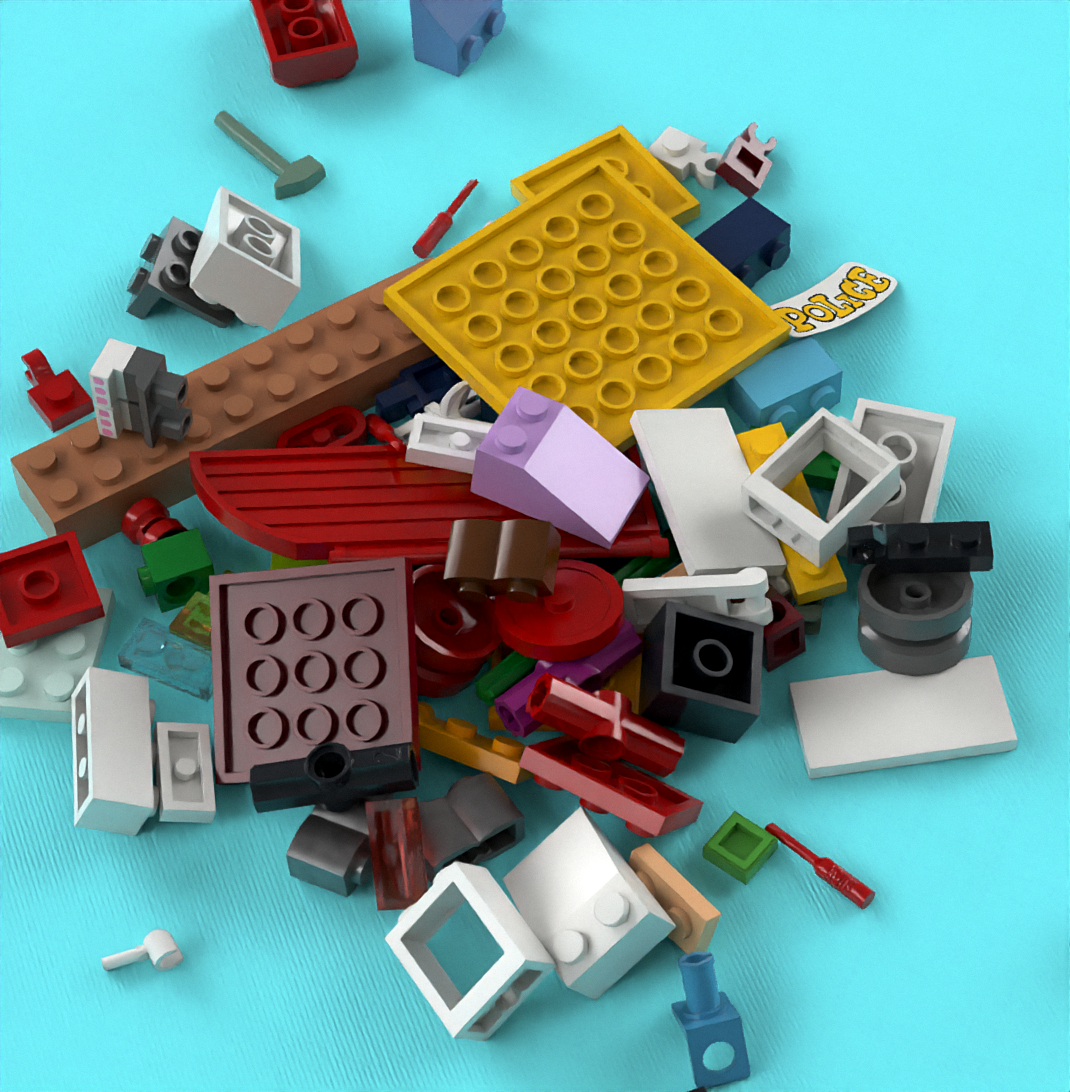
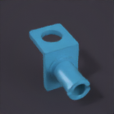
[671,951,751,1089]

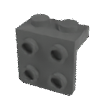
[126,216,235,328]

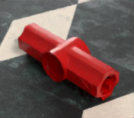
[526,672,685,778]

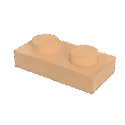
[628,843,721,954]

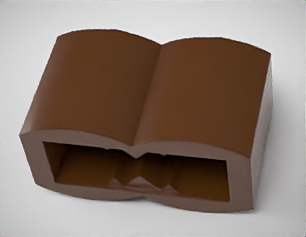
[443,519,561,603]

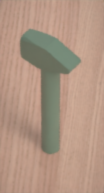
[214,111,326,200]

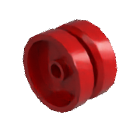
[413,564,502,698]

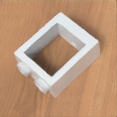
[741,407,901,568]
[384,861,557,1042]

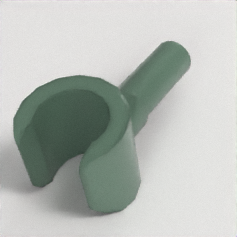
[794,597,827,635]

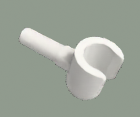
[101,929,183,971]

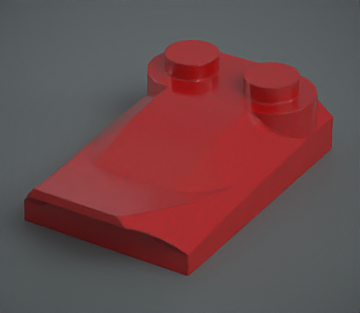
[249,0,359,88]

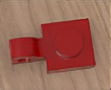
[21,348,94,433]

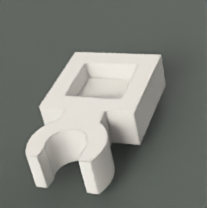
[647,126,723,190]

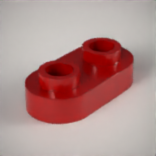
[276,406,368,448]

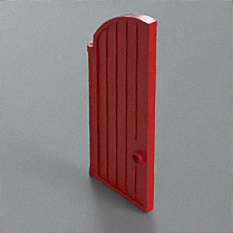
[189,444,669,565]

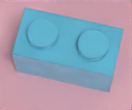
[728,335,843,431]

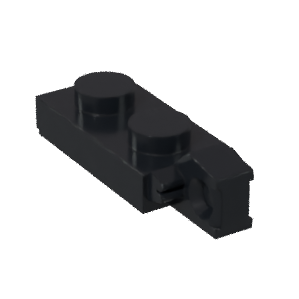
[847,521,994,574]

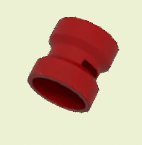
[121,497,188,553]

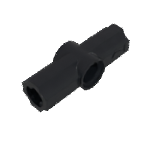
[250,742,419,813]

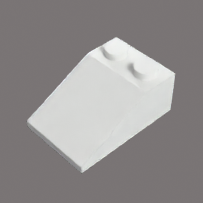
[190,186,301,332]
[825,398,956,557]
[503,806,677,1000]

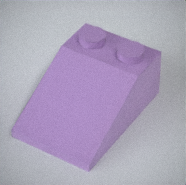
[470,386,650,549]

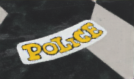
[769,262,897,337]

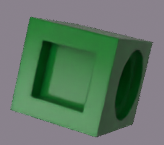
[136,527,215,613]

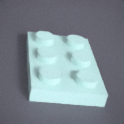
[0,587,116,723]

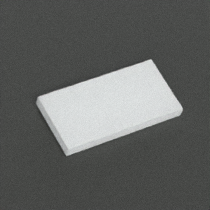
[630,407,787,576]
[788,655,1018,779]

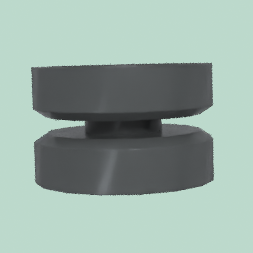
[858,564,974,676]

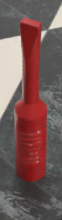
[412,179,479,259]
[365,413,404,453]
[764,823,875,910]

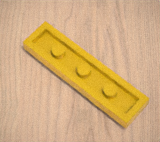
[735,422,847,605]

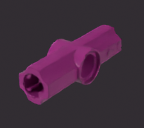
[494,617,642,738]

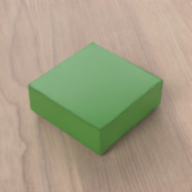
[702,811,778,885]

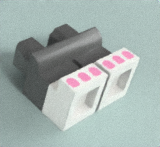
[88,338,193,448]

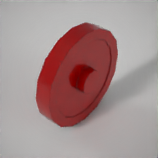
[495,559,624,661]

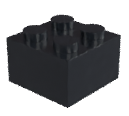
[638,600,764,744]

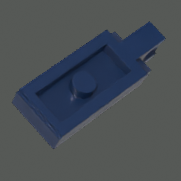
[375,354,464,424]

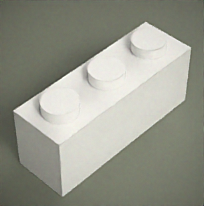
[71,666,159,836]

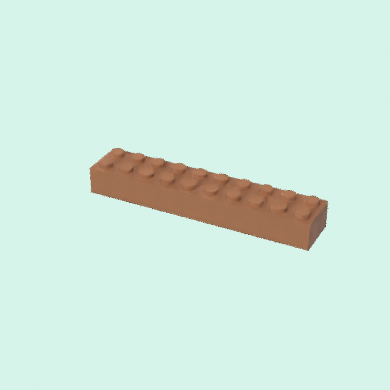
[10,257,436,550]

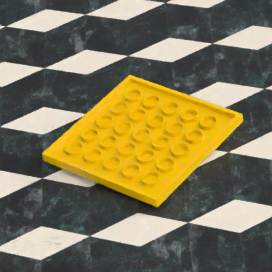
[383,155,792,453]

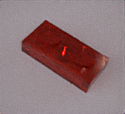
[365,797,428,911]

